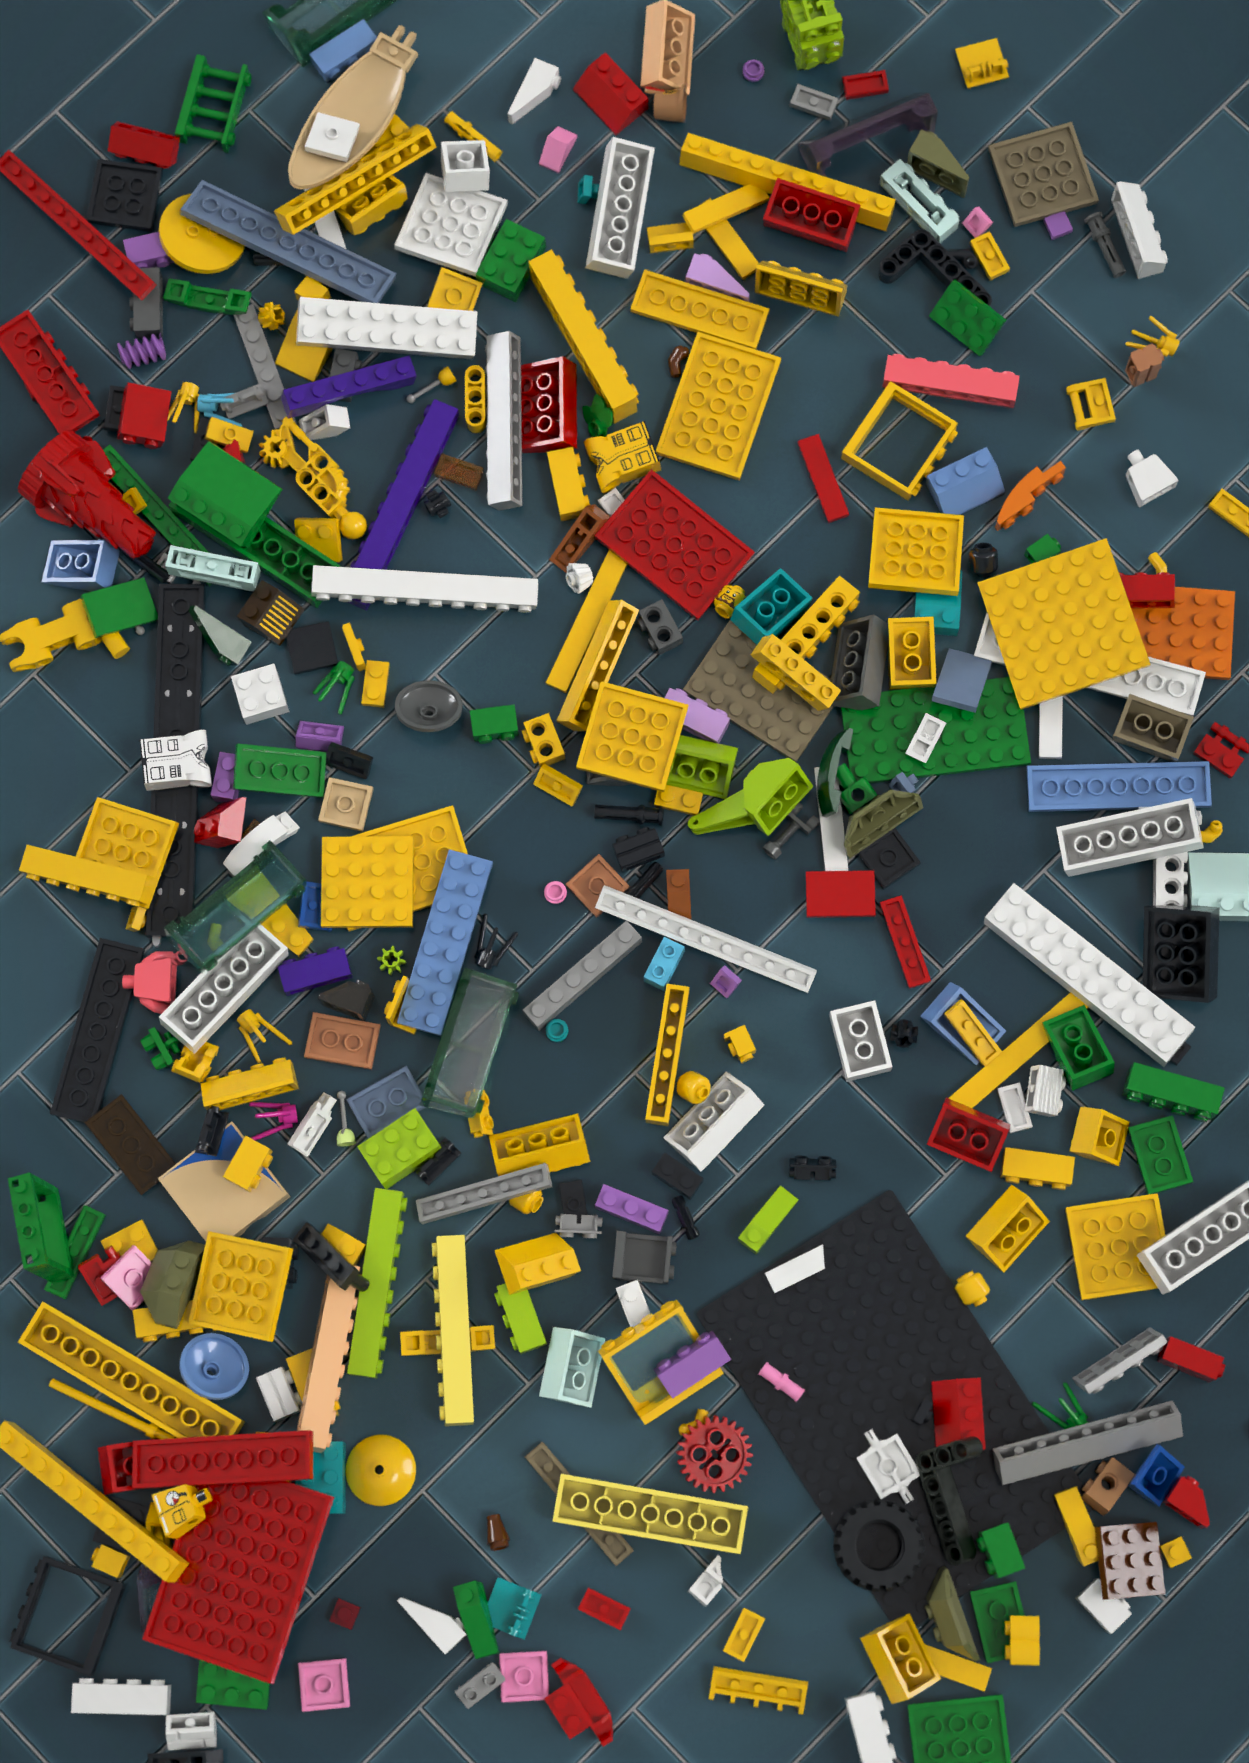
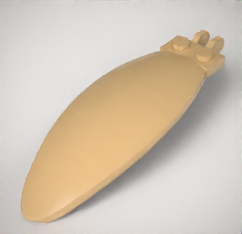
[288,25,418,189]

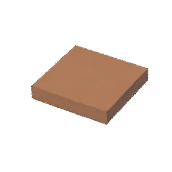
[566,854,630,918]

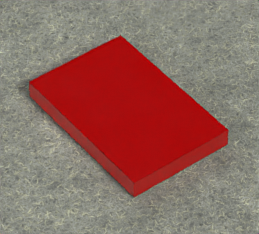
[806,871,876,918]

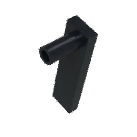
[293,1222,370,1292]

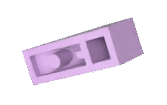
[686,254,749,302]

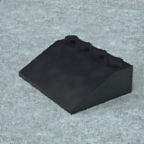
[1142,906,1220,1003]

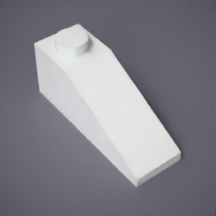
[508,58,561,124]
[397,1597,467,1654]

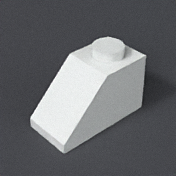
[299,404,350,440]

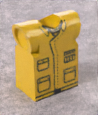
[584,421,661,493]

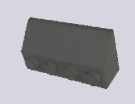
[830,614,888,710]

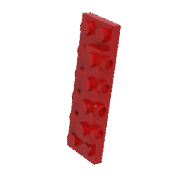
[0,310,100,434]

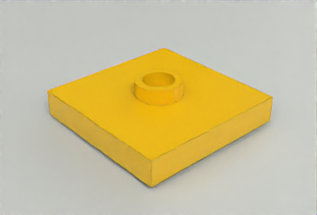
[427,267,483,311]

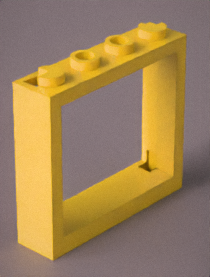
[841,381,958,501]

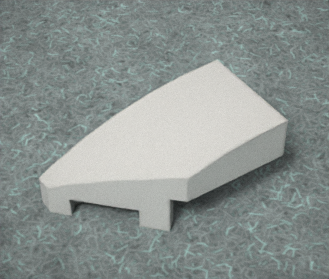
[688,1555,723,1607]

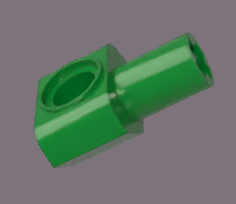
[836,763,878,814]

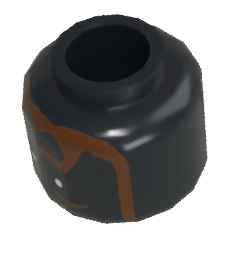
[969,542,998,578]

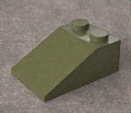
[907,129,969,198]

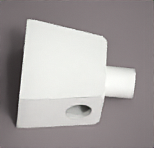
[1126,450,1178,508]

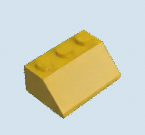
[335,175,408,236]
[966,1185,1050,1273]
[495,1233,581,1295]
[860,1613,941,1704]

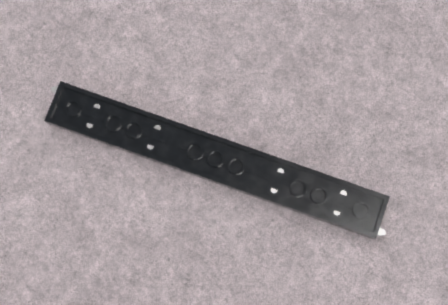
[146,580,206,948]

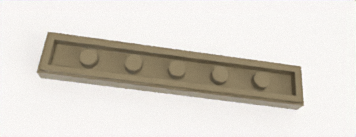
[525,1441,634,1566]

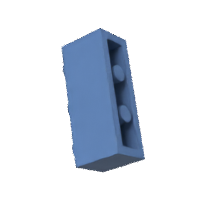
[310,19,377,83]

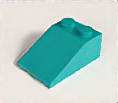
[914,570,962,636]

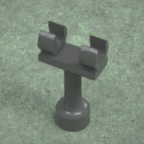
[762,803,820,860]

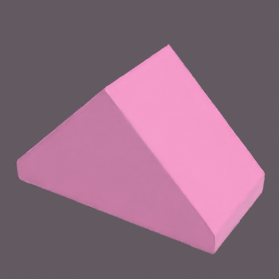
[539,126,578,174]

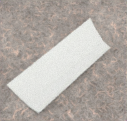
[765,1245,825,1293]

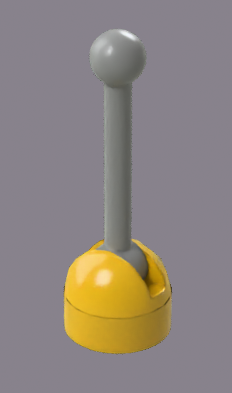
[406,366,457,403]

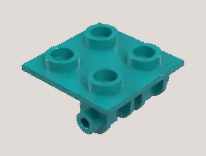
[488,1577,542,1640]

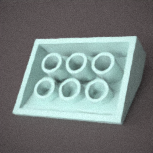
[1188,852,1249,921]

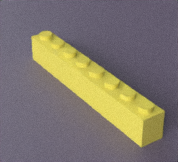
[432,1235,474,1426]

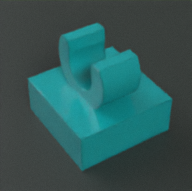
[577,175,599,204]

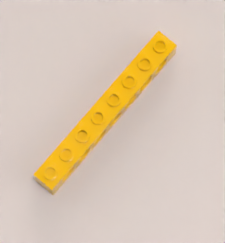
[274,124,437,235]

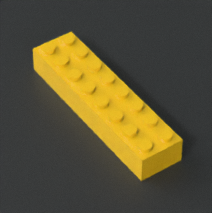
[529,250,639,424]

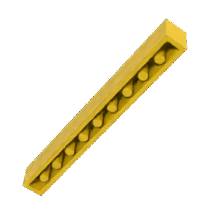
[679,133,896,231]
[0,1420,189,1583]

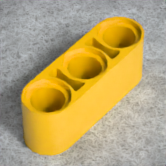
[465,365,486,434]

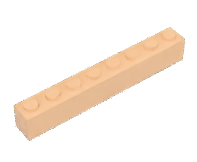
[297,1265,362,1453]

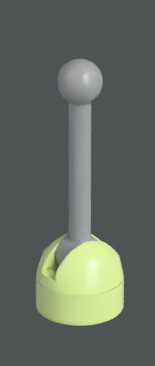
[337,1091,356,1147]

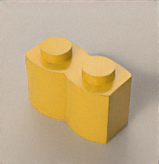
[1005,1616,1040,1666]

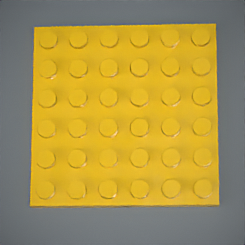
[977,538,1151,710]

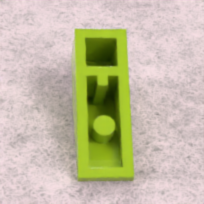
[738,1185,799,1254]

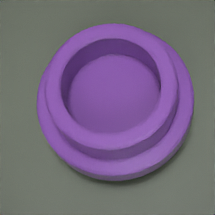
[743,60,764,81]

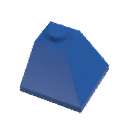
[1128,1444,1185,1507]

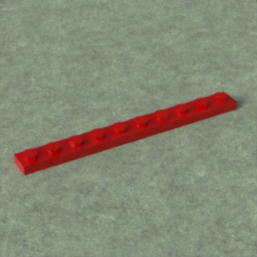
[0,150,157,301]

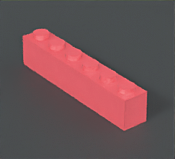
[883,354,1020,408]

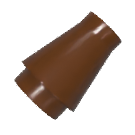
[486,1514,510,1551]

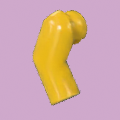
[1200,820,1223,843]
[679,1409,709,1436]

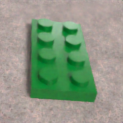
[233,744,326,798]

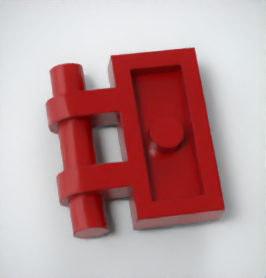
[1193,722,1249,779]
[78,1245,121,1306]

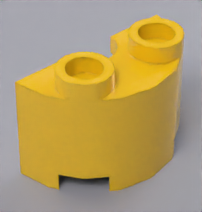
[171,1042,219,1083]

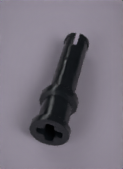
[594,804,664,826]

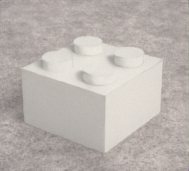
[441,140,490,192]
[231,664,289,725]

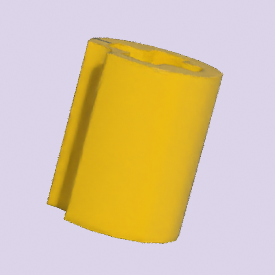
[101,632,130,659]

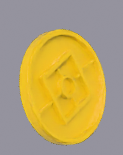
[159,194,245,274]

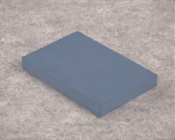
[932,648,992,713]
[346,1066,429,1139]

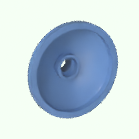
[179,1333,249,1400]

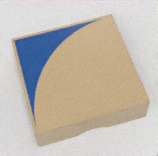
[158,1121,291,1241]

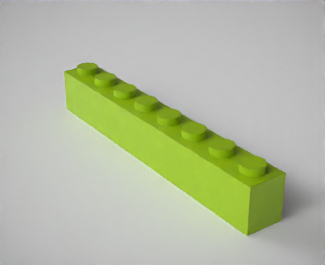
[347,1188,408,1379]

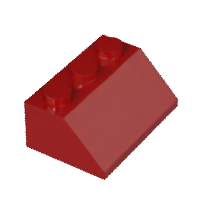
[573,52,648,135]
[931,1378,986,1451]

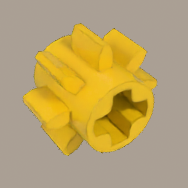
[258,302,285,331]

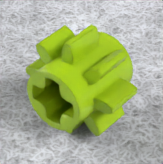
[377,946,406,976]

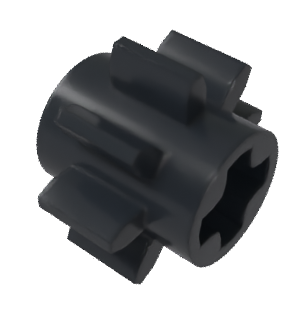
[424,489,451,518]
[890,1019,918,1048]

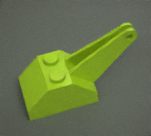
[688,758,814,836]

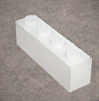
[71,1678,171,1715]

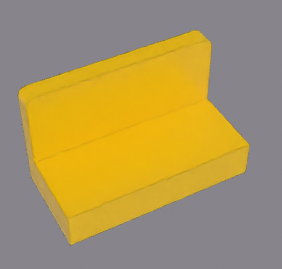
[647,222,693,253]

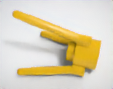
[1125,316,1180,357]
[167,382,199,434]
[237,1009,292,1063]

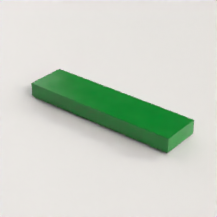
[44,1205,106,1300]

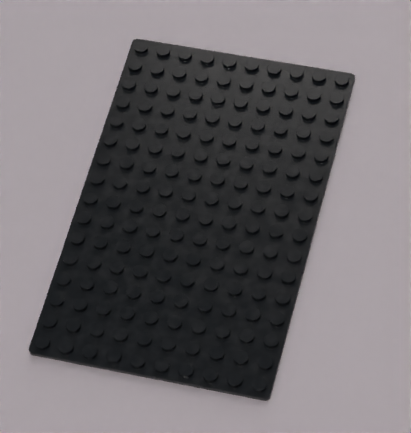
[697,1190,1094,1626]

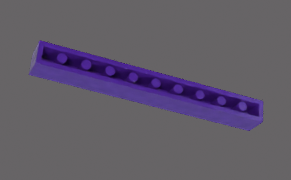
[347,399,460,611]

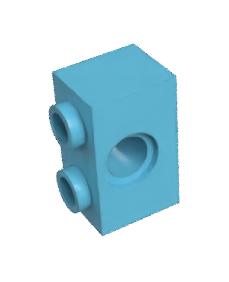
[644,937,685,991]

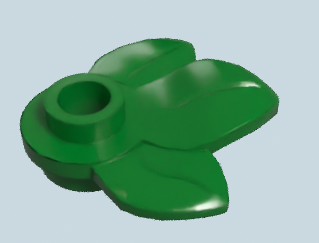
[583,394,613,437]

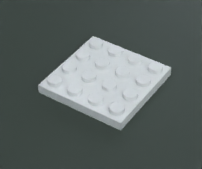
[394,173,508,277]

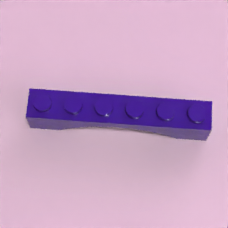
[281,355,417,419]

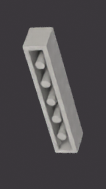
[523,920,642,1031]

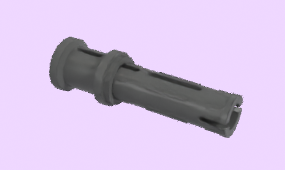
[1084,212,1127,278]

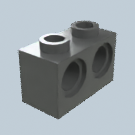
[637,599,683,655]

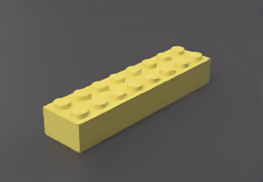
[553,1474,748,1554]

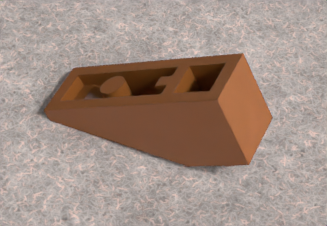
[549,504,610,573]
[666,869,691,942]

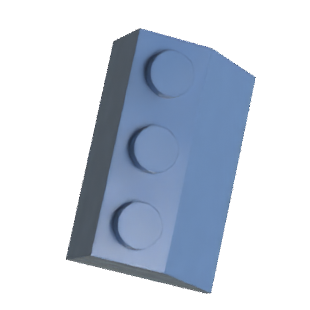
[925,447,1005,515]

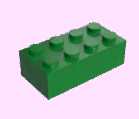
[1122,1062,1225,1122]

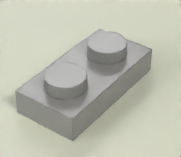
[790,84,838,121]

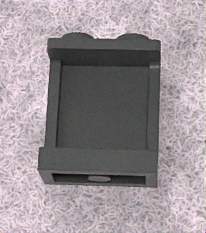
[612,1231,677,1285]

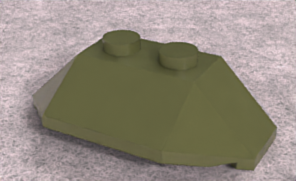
[844,790,923,859]
[140,1240,205,1329]
[924,1566,980,1661]

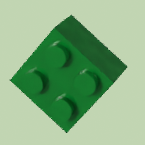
[976,1522,1025,1578]

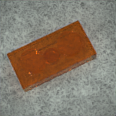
[434,453,484,490]

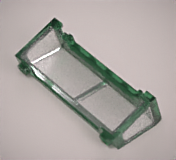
[419,968,519,1118]

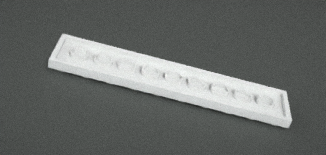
[974,613,1206,716]

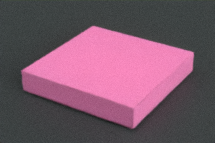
[100,1245,152,1311]
[499,1651,549,1702]
[298,1658,350,1712]

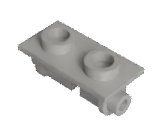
[220,383,269,419]
[555,1214,602,1238]
[454,1662,506,1709]

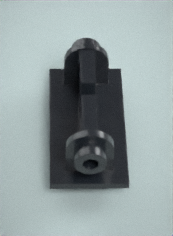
[195,1106,230,1156]
[414,1137,462,1186]
[789,1155,836,1181]

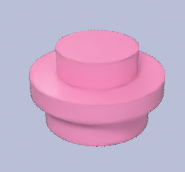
[544,881,567,904]

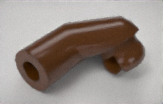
[668,345,689,378]

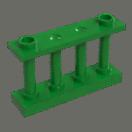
[175,54,252,153]

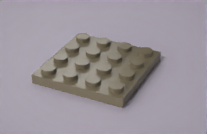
[988,122,1099,227]

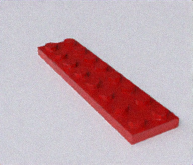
[132,1430,313,1489]

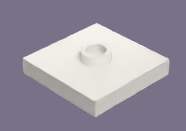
[305,112,360,162]

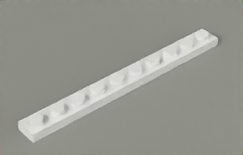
[595,885,817,993]

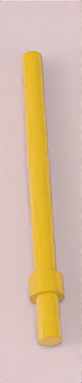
[49,1378,176,1440]

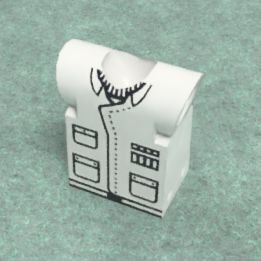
[139,730,212,791]

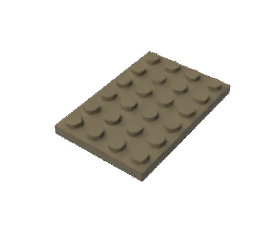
[683,620,834,763]

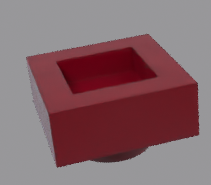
[330,1598,361,1630]

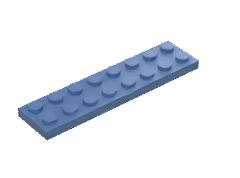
[1027,761,1212,812]
[397,849,493,1036]

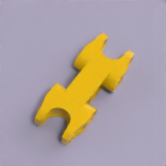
[0,599,103,672]

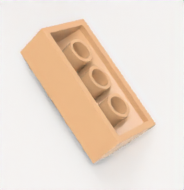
[640,0,695,96]

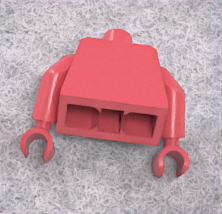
[122,949,187,1014]

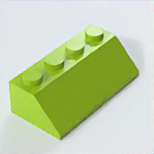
[666,735,738,799]

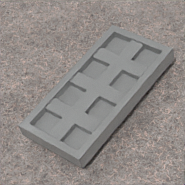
[1072,1328,1168,1394]

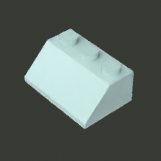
[539,1327,605,1408]

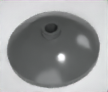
[395,680,463,732]

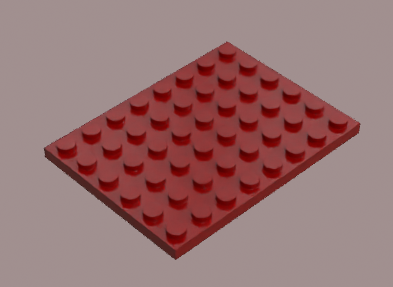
[142,1481,334,1684]

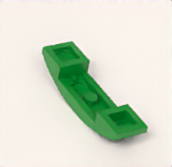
[163,278,252,315]

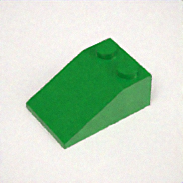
[1042,1005,1115,1091]

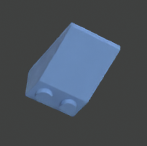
[42,540,120,591]
[920,982,1006,1065]

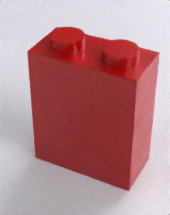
[117,382,172,449]
[1156,1336,1226,1382]

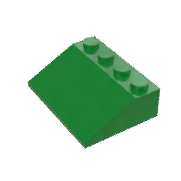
[168,441,283,546]

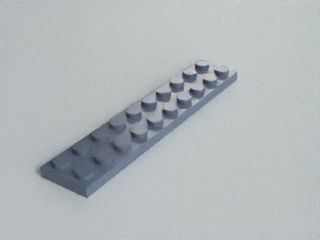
[180,180,396,303]

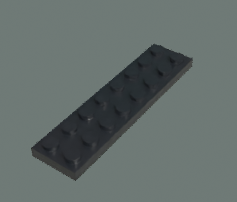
[50,938,145,1123]

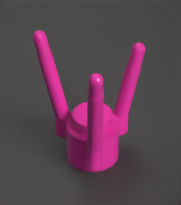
[249,1102,298,1140]

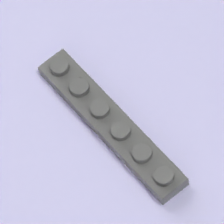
[234,304,297,430]
[416,1163,552,1224]

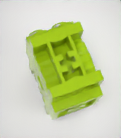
[780,0,844,70]

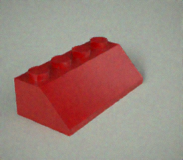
[763,178,861,252]

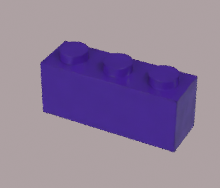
[278,947,353,996]

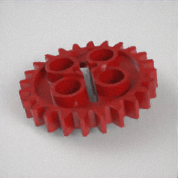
[676,1415,753,1493]

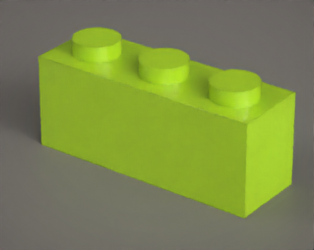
[494,1283,547,1354]

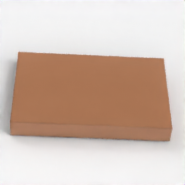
[304,1012,381,1070]

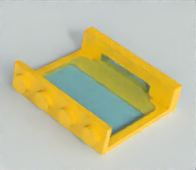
[598,1299,724,1425]

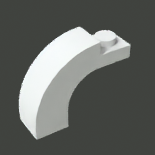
[223,812,300,880]

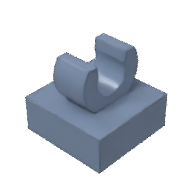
[888,772,919,793]

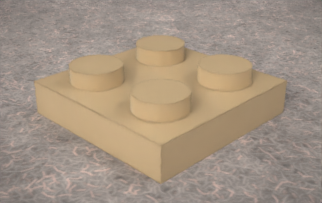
[318,777,374,832]

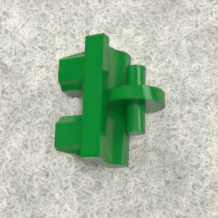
[140,1027,180,1071]

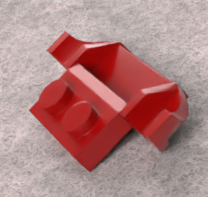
[544,1658,613,1747]

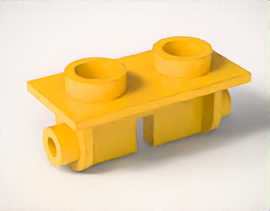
[464,1089,494,1138]

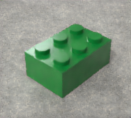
[476,219,546,302]

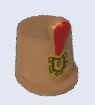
[645,84,687,123]

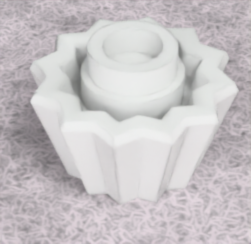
[566,563,593,594]

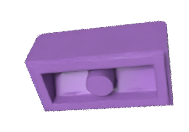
[296,721,344,752]

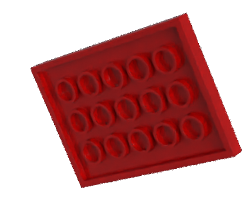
[595,469,755,621]

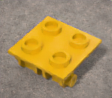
[955,38,1009,89]

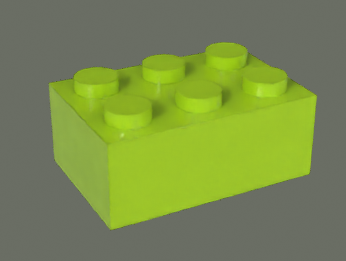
[357,1108,442,1189]

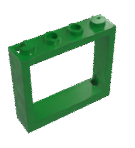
[8,1173,74,1283]

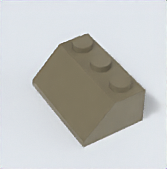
[1112,694,1194,762]

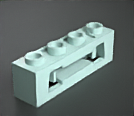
[879,159,959,243]
[165,545,261,592]

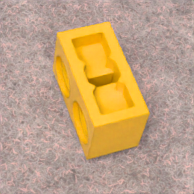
[521,713,566,768]

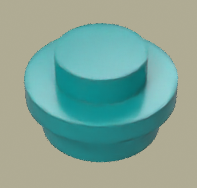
[546,1019,569,1042]

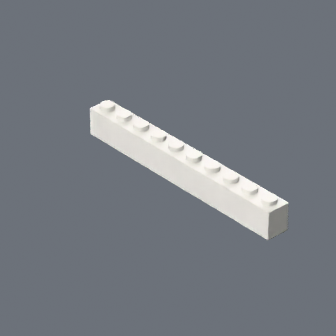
[311,565,538,613]

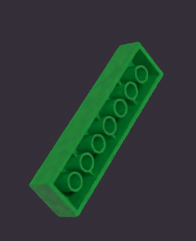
[169,501,341,608]

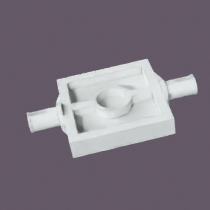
[856,1429,920,1504]

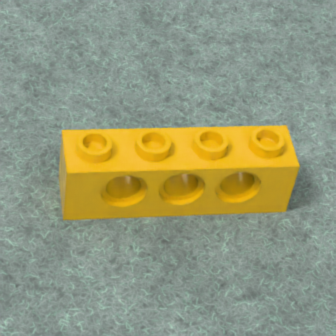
[750,634,841,711]

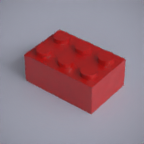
[927,1098,1010,1172]

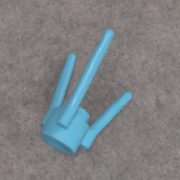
[197,393,242,427]

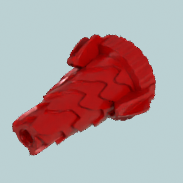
[18,430,156,559]

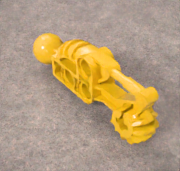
[259,417,367,540]

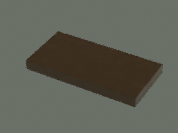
[84,1094,176,1196]

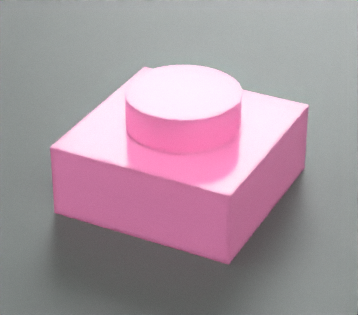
[962,207,993,238]

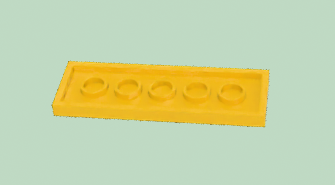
[630,269,769,350]

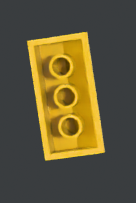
[201,1058,299,1110]
[489,1113,590,1176]

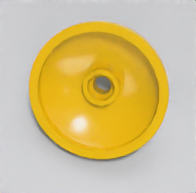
[346,1435,416,1506]

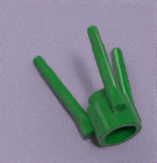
[313,661,355,715]
[1032,1382,1089,1429]

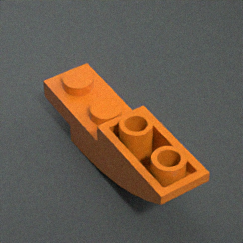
[995,461,1066,531]

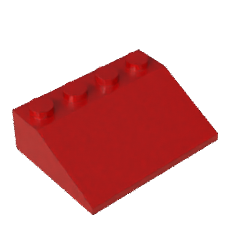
[521,356,577,453]

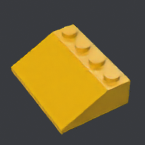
[755,261,847,317]

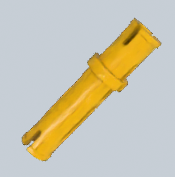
[444,111,503,162]

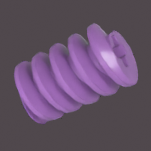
[117,333,166,369]

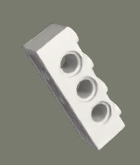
[1153,852,1188,906]

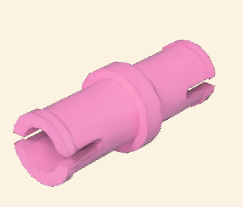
[758,1362,805,1402]

